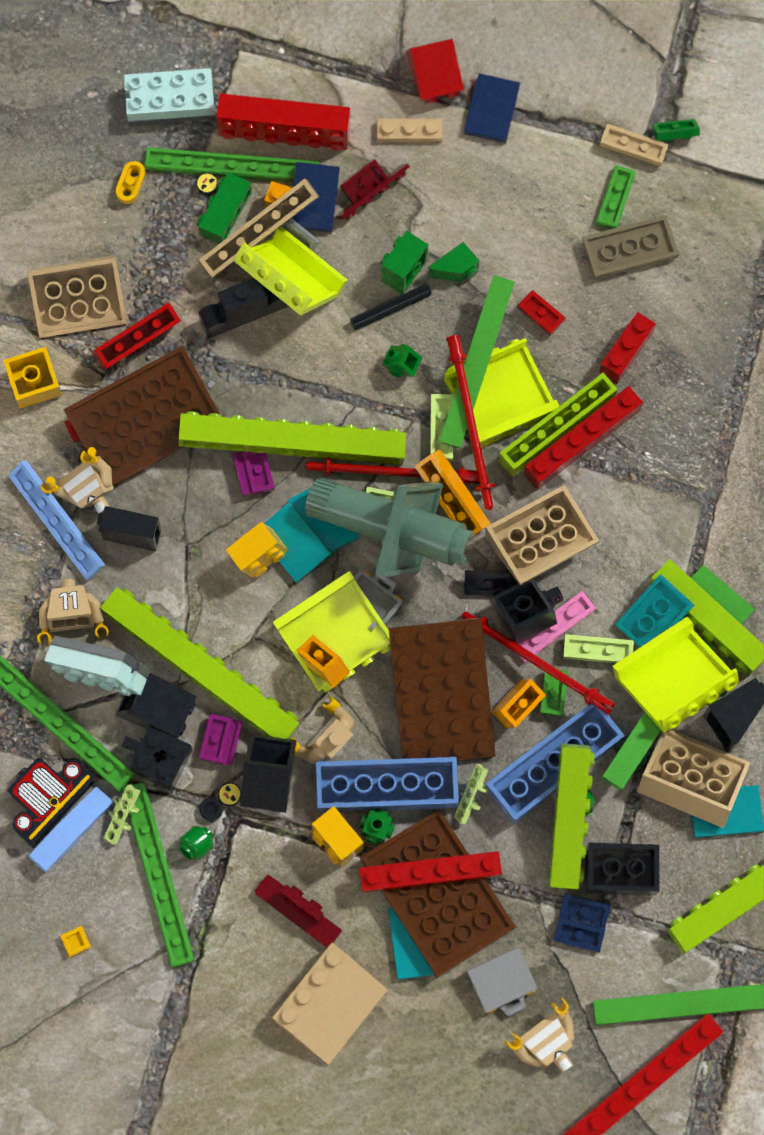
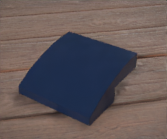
[554,893,611,953]

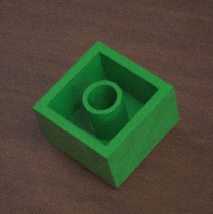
[380,230,429,294]

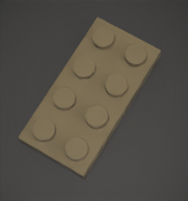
[582,215,679,280]

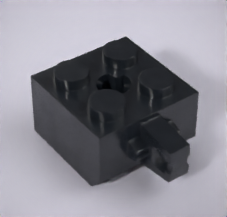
[493,579,563,644]
[122,726,193,792]

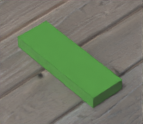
[596,165,636,229]
[691,565,755,624]

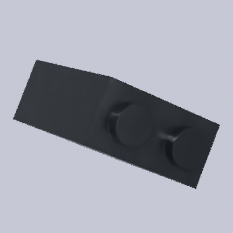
[97,506,161,551]

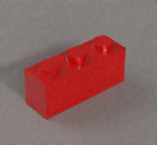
[599,312,656,384]

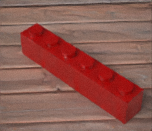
[523,386,643,490]

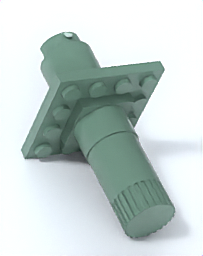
[305,477,474,577]

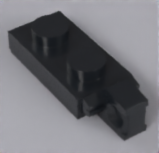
[464,570,518,595]

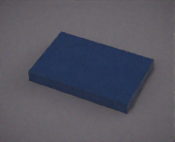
[464,73,521,143]
[292,162,340,232]

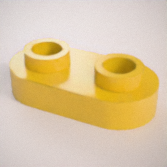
[116,161,146,204]

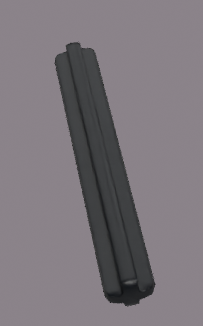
[350,284,432,330]

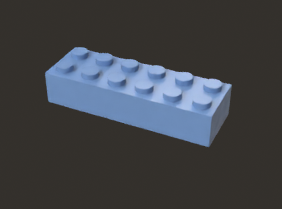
[485,705,625,825]
[316,757,459,813]

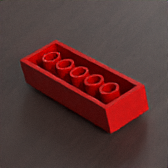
[216,93,351,151]

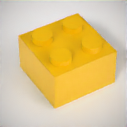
[3,347,62,409]
[226,521,288,578]
[311,806,364,868]

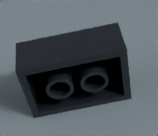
[586,843,659,896]

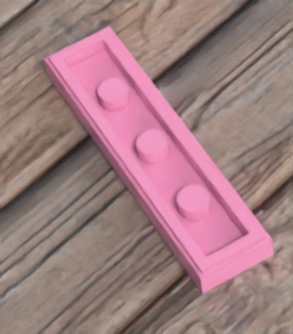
[514,591,596,664]

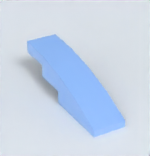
[29,787,113,873]

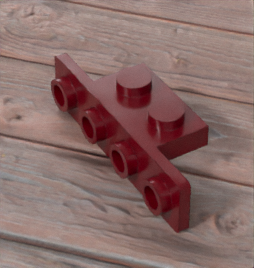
[336,159,410,220]
[254,875,342,948]

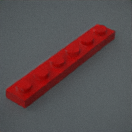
[359,851,502,893]

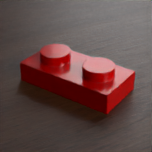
[517,290,566,336]

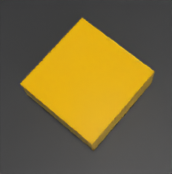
[60,925,91,958]

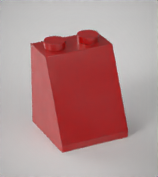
[405,38,464,103]

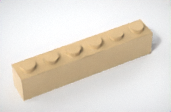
[199,179,320,278]

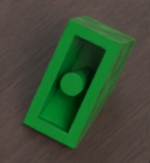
[428,242,480,282]

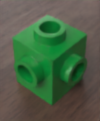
[382,344,423,378]
[359,809,395,845]

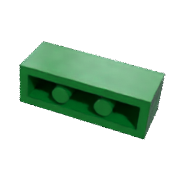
[197,172,252,244]

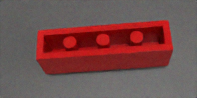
[91,302,181,370]

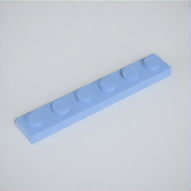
[8,460,105,580]

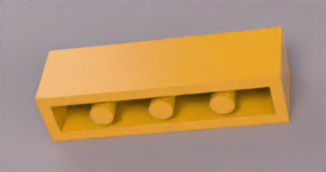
[414,450,491,536]

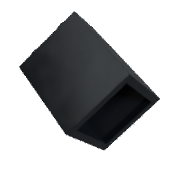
[115,673,197,738]
[703,678,764,753]
[240,734,297,813]

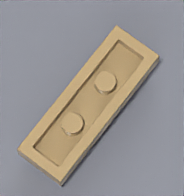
[377,119,443,142]
[599,124,669,167]

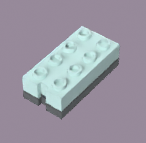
[124,68,215,126]
[44,636,151,696]

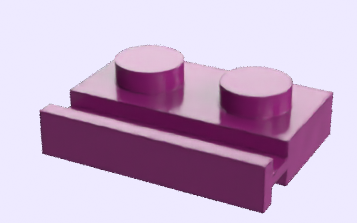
[232,451,275,497]
[199,714,243,767]

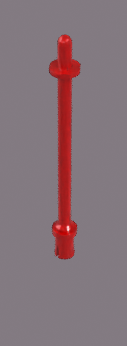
[446,335,495,511]
[305,457,480,484]
[461,612,615,715]

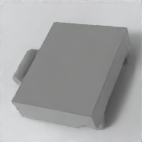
[354,569,403,632]
[466,947,538,1018]

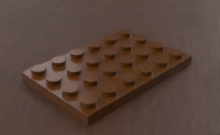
[63,346,221,486]
[388,618,496,761]
[360,809,516,978]

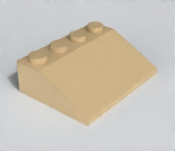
[27,255,127,338]
[485,485,599,585]
[637,729,751,828]
[272,943,388,1066]

